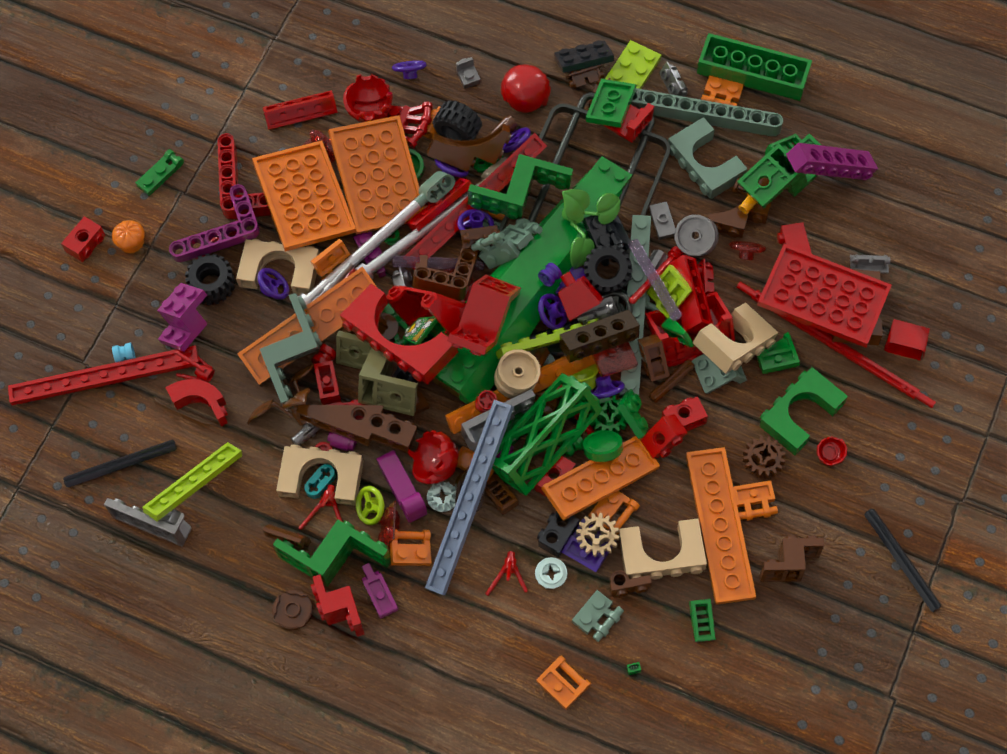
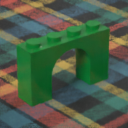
[759,367,848,456]

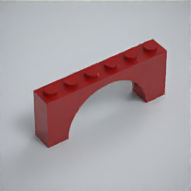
[340,284,458,385]

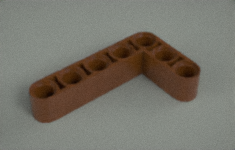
[412,226,484,301]

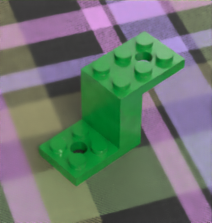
[737,134,821,208]
[468,154,573,220]
[273,520,391,587]

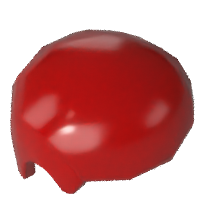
[816,436,847,466]

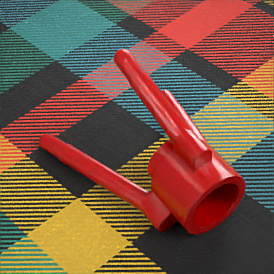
[176,351,215,382]

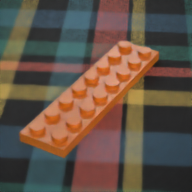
[237,266,377,385]
[686,447,756,605]

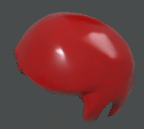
[501,64,551,113]
[343,74,393,123]
[408,430,459,484]

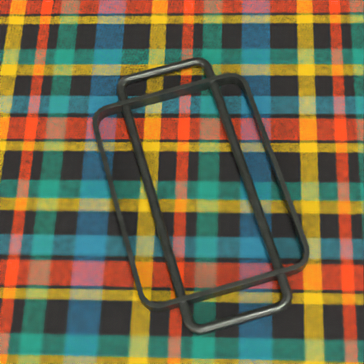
[498,92,670,280]

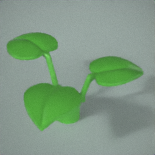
[562,189,620,269]

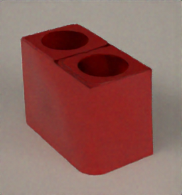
[884,319,930,361]

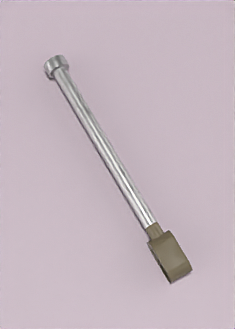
[355,157,507,279]

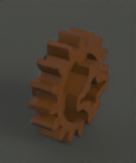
[742,436,786,479]

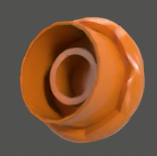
[112,220,145,253]

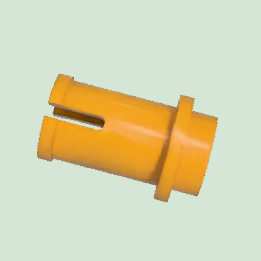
[738,193,757,214]

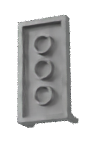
[461,389,535,451]
[104,498,191,547]

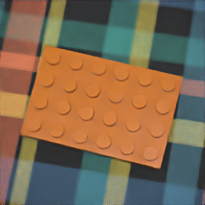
[328,115,425,234]
[252,140,356,251]

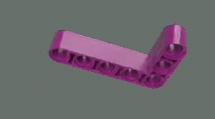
[169,184,260,262]

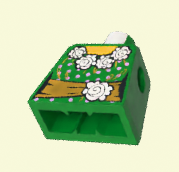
[403,317,446,346]

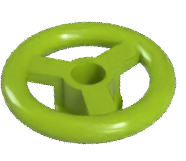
[355,486,385,525]

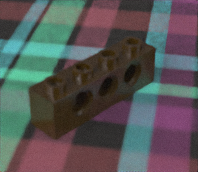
[559,310,640,363]

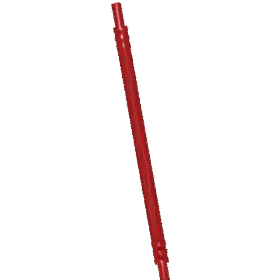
[736,281,936,408]

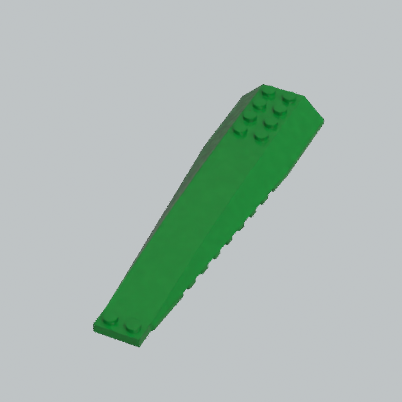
[435,156,632,404]

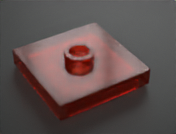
[592,342,638,377]

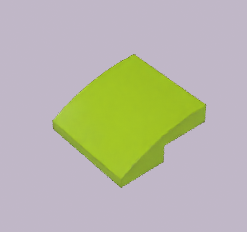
[647,265,692,319]

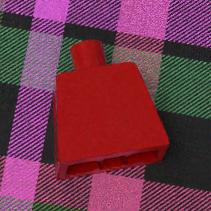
[558,271,603,321]

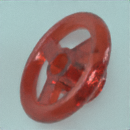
[729,241,766,260]

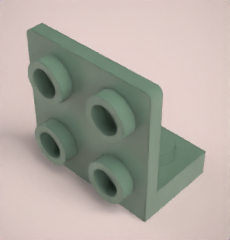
[692,354,747,394]

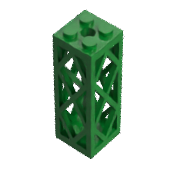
[492,373,603,496]

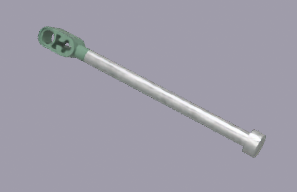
[299,171,455,305]

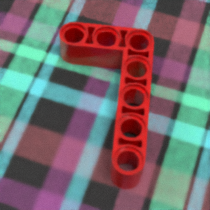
[217,133,271,219]

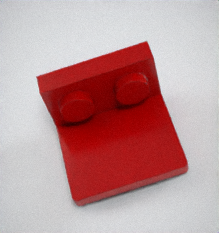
[603,103,655,143]

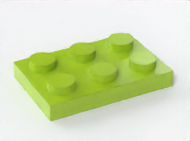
[605,40,662,89]

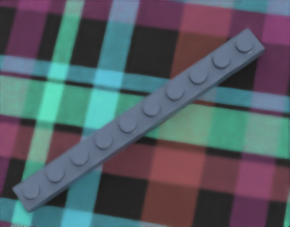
[425,400,514,595]

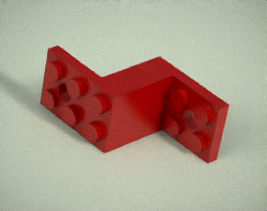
[447,275,521,356]

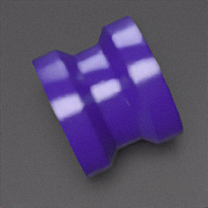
[538,262,562,287]

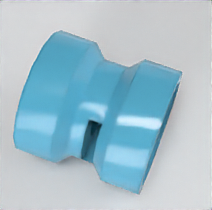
[112,342,136,362]

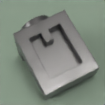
[456,57,481,89]

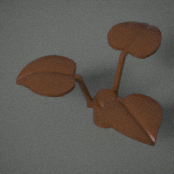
[247,363,316,426]

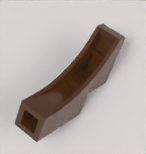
[427,124,512,172]
[709,178,772,238]

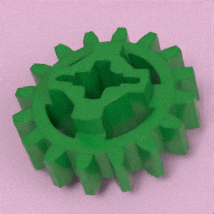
[588,395,628,434]

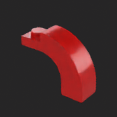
[165,379,228,426]

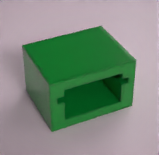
[627,662,641,675]

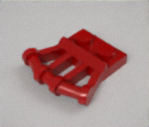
[386,101,433,148]

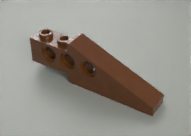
[296,405,417,454]

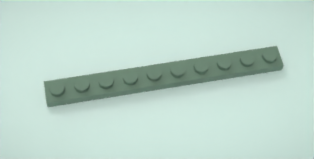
[620,215,651,396]

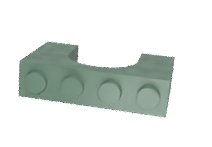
[668,117,747,200]

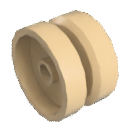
[494,349,541,399]

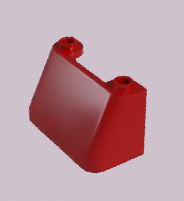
[386,286,466,337]
[645,292,735,367]

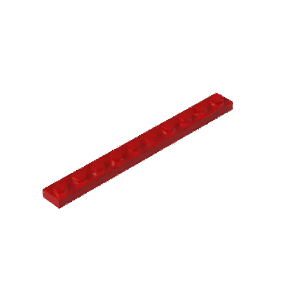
[402,133,547,270]
[8,345,199,406]

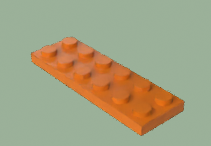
[541,436,660,521]

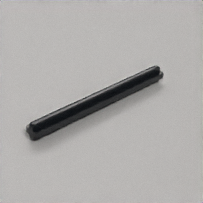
[63,439,177,488]
[865,508,941,612]

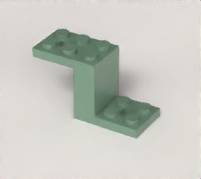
[260,293,322,404]

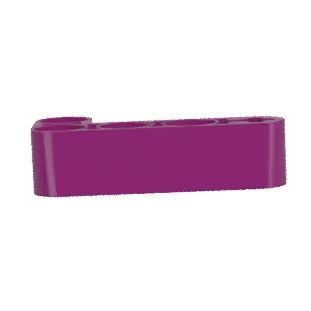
[376,450,427,523]

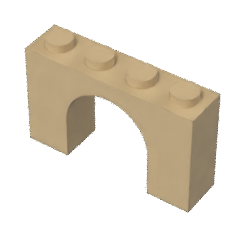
[236,239,320,295]
[693,302,779,374]
[276,445,364,506]
[618,519,707,579]

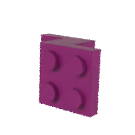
[157,283,208,352]

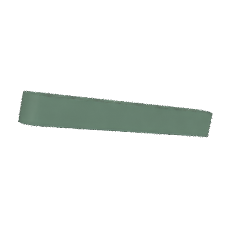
[631,88,783,136]

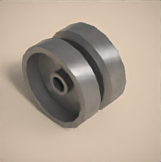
[674,215,719,256]

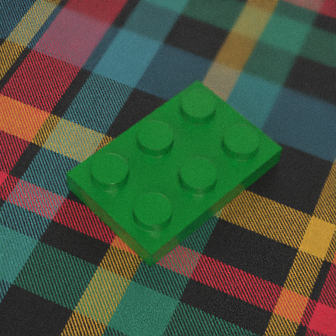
[586,79,636,128]

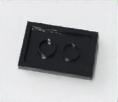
[554,40,615,73]

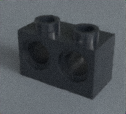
[537,511,579,558]

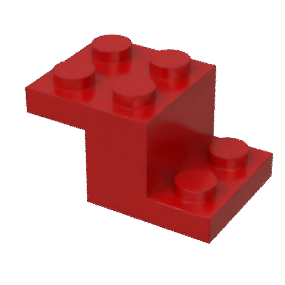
[311,575,365,637]

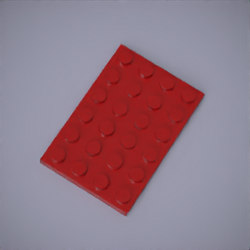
[757,244,892,348]

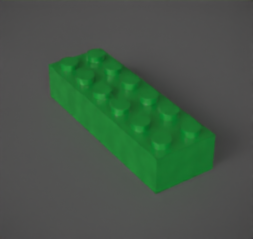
[697,33,812,101]

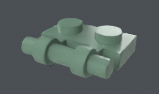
[502,218,543,250]
[471,232,520,269]
[572,590,624,642]

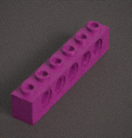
[786,143,878,180]

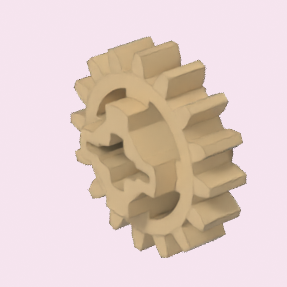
[576,513,620,557]

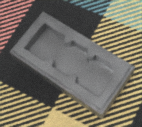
[649,202,675,240]

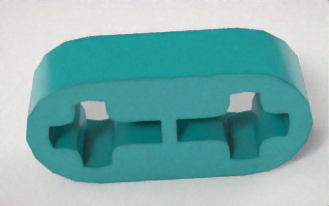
[304,464,336,499]

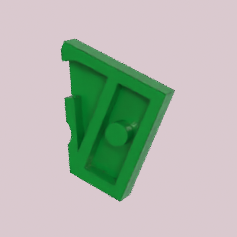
[757,332,800,374]

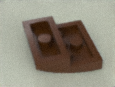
[263,524,311,549]

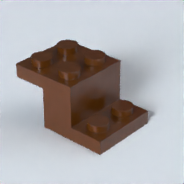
[760,535,824,582]

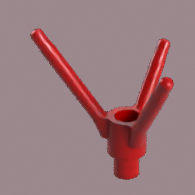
[299,485,343,530]
[485,551,528,596]

